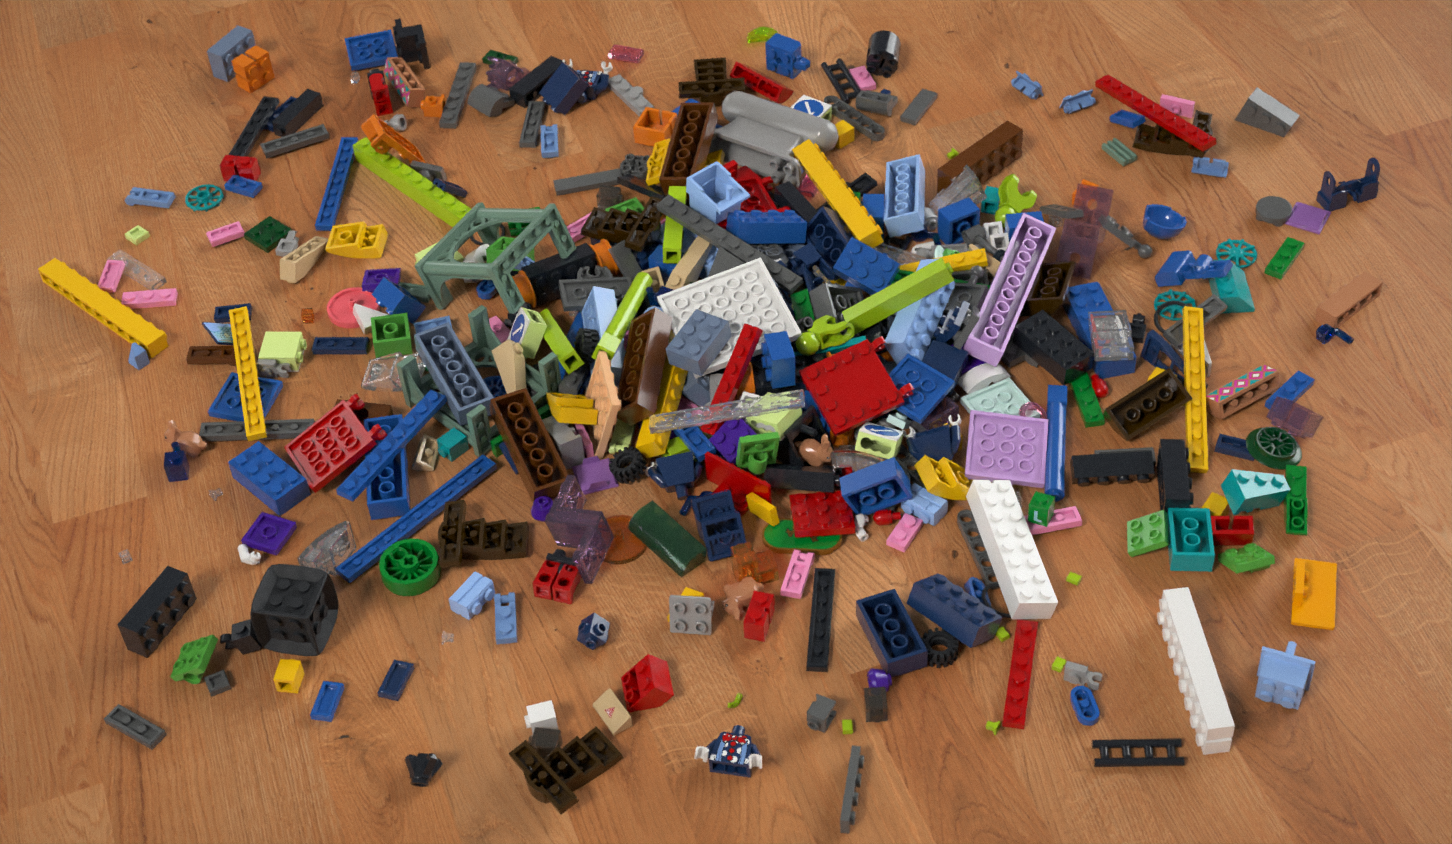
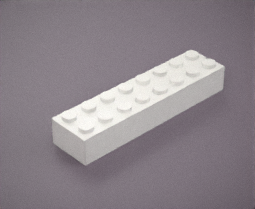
[966,480,1058,619]
[1157,587,1235,755]

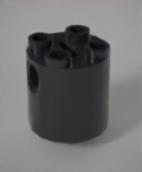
[866,30,901,78]

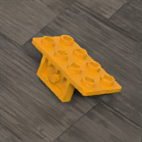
[1291,558,1337,630]

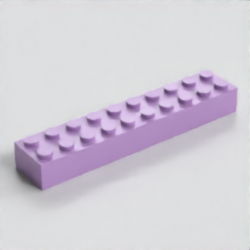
[962,213,1056,367]

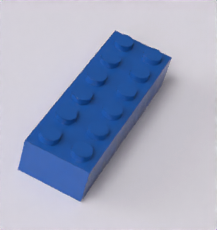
[1062,282,1137,379]
[364,414,410,520]

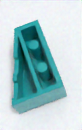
[1221,469,1290,515]

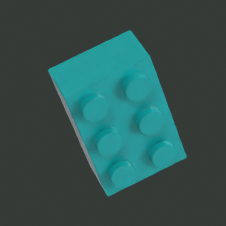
[1167,508,1215,572]

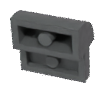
[467,84,515,117]
[856,90,898,116]

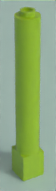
[591,272,653,360]

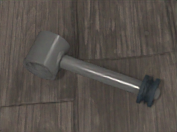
[962,224,1005,262]

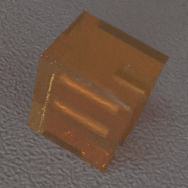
[301,308,315,324]

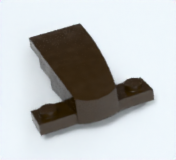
[678,57,745,106]
[1132,110,1213,158]
[581,196,663,252]
[438,500,529,569]
[508,727,623,815]

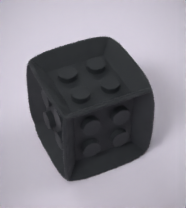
[250,564,339,656]

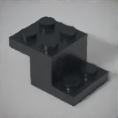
[392,18,430,70]

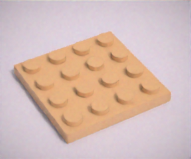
[585,351,621,459]

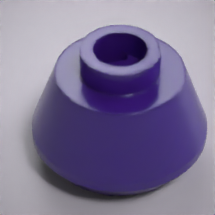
[531,496,558,522]
[867,668,892,697]

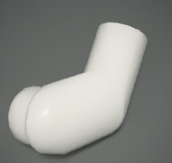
[911,241,934,257]
[854,513,869,542]
[237,544,261,565]

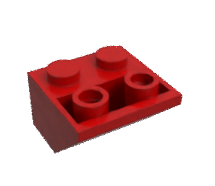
[621,654,674,712]

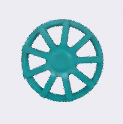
[185,184,224,212]
[1216,239,1257,268]
[1154,289,1196,321]

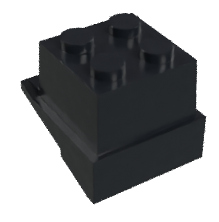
[776,405,834,466]

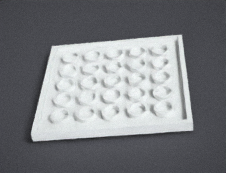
[657,258,802,379]

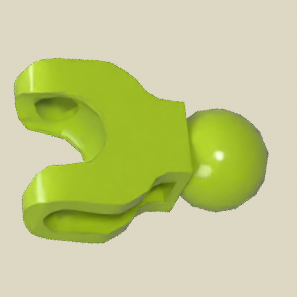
[994,174,1037,228]
[796,315,855,356]

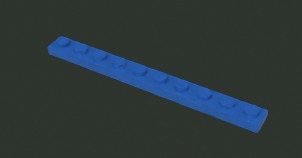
[335,454,497,584]

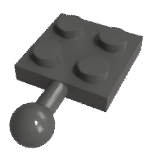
[1098,214,1152,258]
[943,265,988,315]
[952,305,980,350]

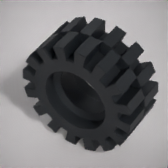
[574,328,599,363]
[609,447,647,484]
[921,628,959,668]

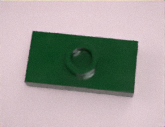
[482,50,518,70]

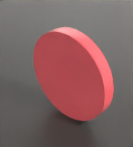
[327,287,380,328]

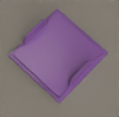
[1285,202,1331,234]
[572,456,619,496]

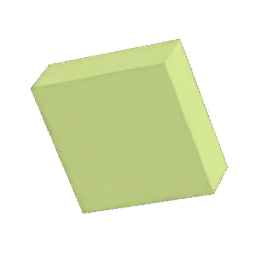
[125,225,150,245]

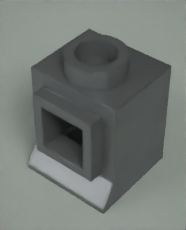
[807,694,836,733]

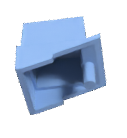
[686,161,750,224]
[1255,641,1315,710]

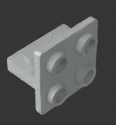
[669,595,714,635]

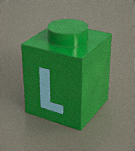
[1028,491,1055,527]

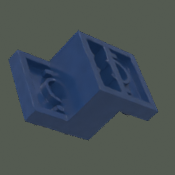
[690,489,748,561]

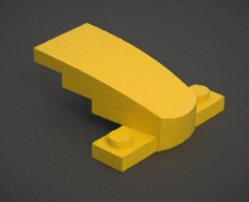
[646,138,725,186]

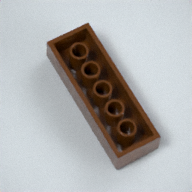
[659,102,718,194]
[937,120,1023,204]
[617,307,673,426]
[490,388,571,502]

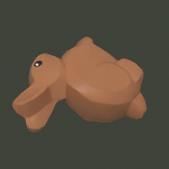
[164,420,207,457]
[794,434,835,467]
[722,576,764,622]

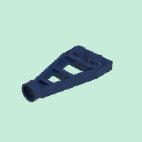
[1140,330,1208,389]

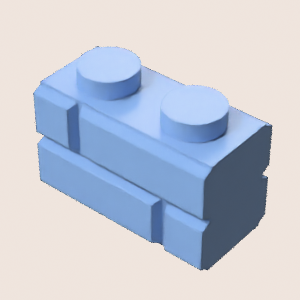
[901,483,948,527]
[449,571,495,620]

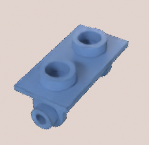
[1011,71,1044,99]
[1059,89,1096,114]
[1191,157,1229,178]

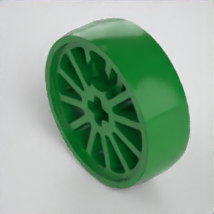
[379,539,441,597]

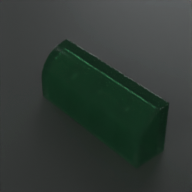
[628,500,707,577]

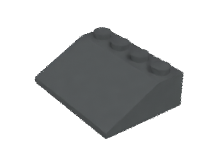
[809,283,864,339]

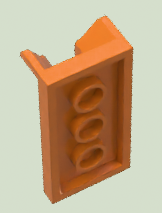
[361,114,426,163]

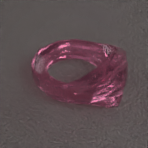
[1019,402,1047,419]

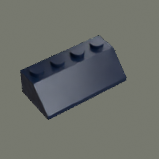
[805,206,855,281]

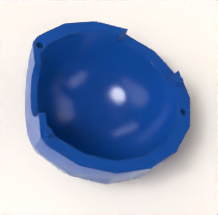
[1143,204,1187,239]

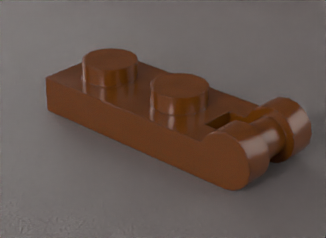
[186,346,236,366]

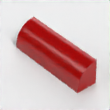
[729,61,794,103]

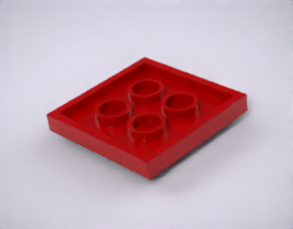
[789,491,855,538]

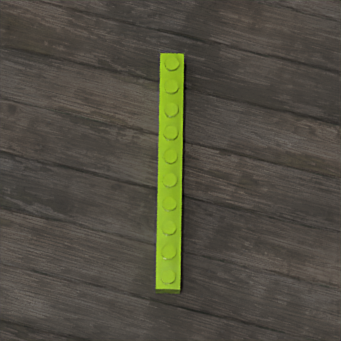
[352,137,471,227]

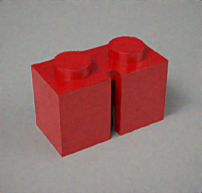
[219,155,261,181]
[1211,516,1254,546]
[743,591,775,642]

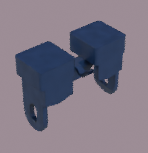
[1316,157,1380,212]
[777,243,835,305]

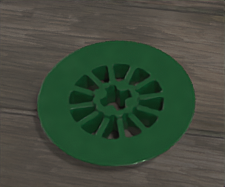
[1246,427,1302,469]

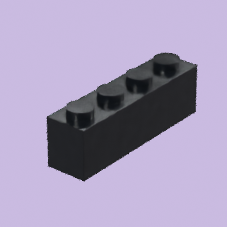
[509,55,566,108]
[1070,451,1155,486]

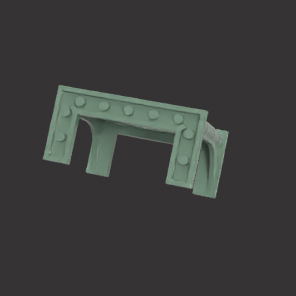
[414,203,576,314]
[396,305,562,457]

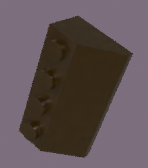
[1026,261,1076,317]
[1103,368,1192,441]

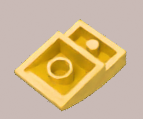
[325,221,388,259]
[546,392,598,425]
[914,455,973,501]

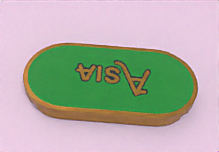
[762,518,843,555]

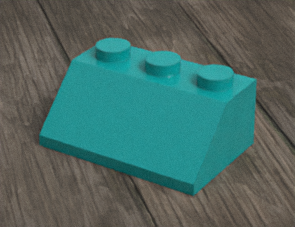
[1208,259,1255,314]

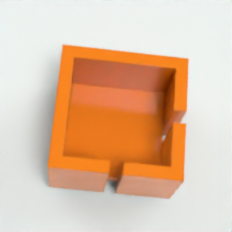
[231,45,275,93]
[633,107,677,147]

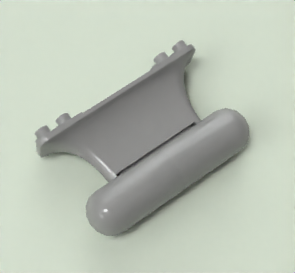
[708,91,839,188]

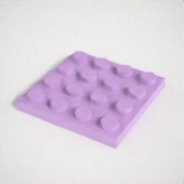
[965,410,1048,488]

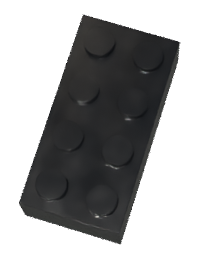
[1013,310,1094,385]
[1156,439,1194,513]
[117,566,197,658]

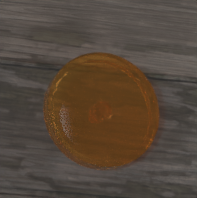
[590,515,648,565]

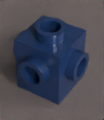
[577,612,610,650]

